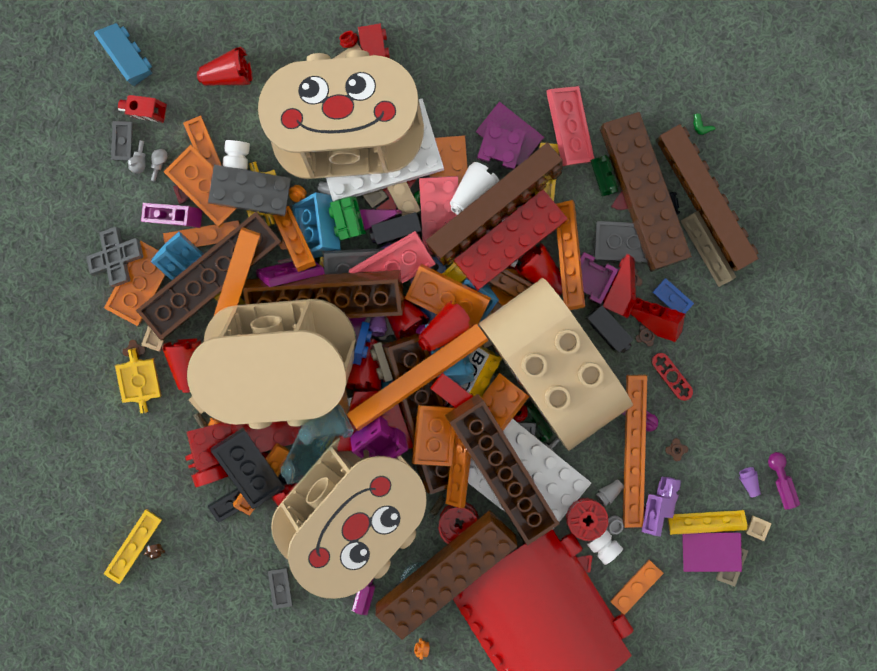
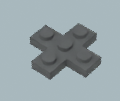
[86,226,143,287]

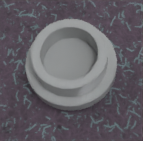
[606,515,624,534]

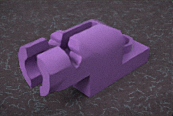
[642,476,681,536]

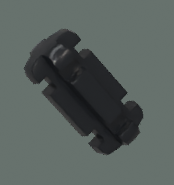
[669,192,680,215]

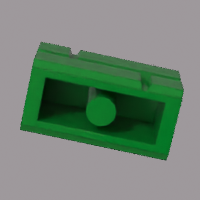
[329,196,366,240]

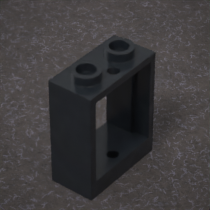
[369,212,422,246]
[584,305,633,353]

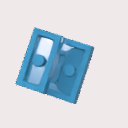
[151,231,204,280]

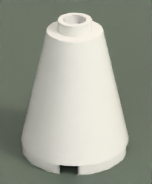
[450,162,500,215]

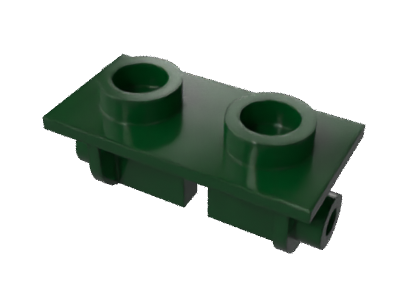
[590,155,619,197]
[517,403,553,443]

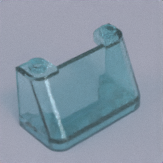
[281,404,354,484]

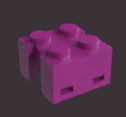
[477,121,526,170]
[580,252,618,304]
[350,416,408,459]

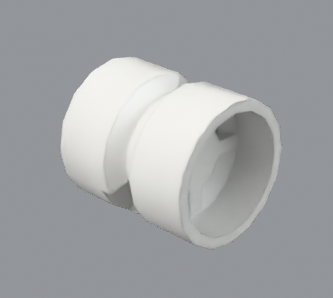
[223,140,250,170]
[587,530,623,565]

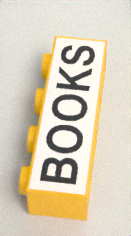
[444,346,502,407]

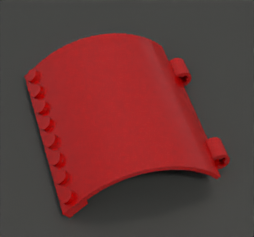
[453,529,634,671]

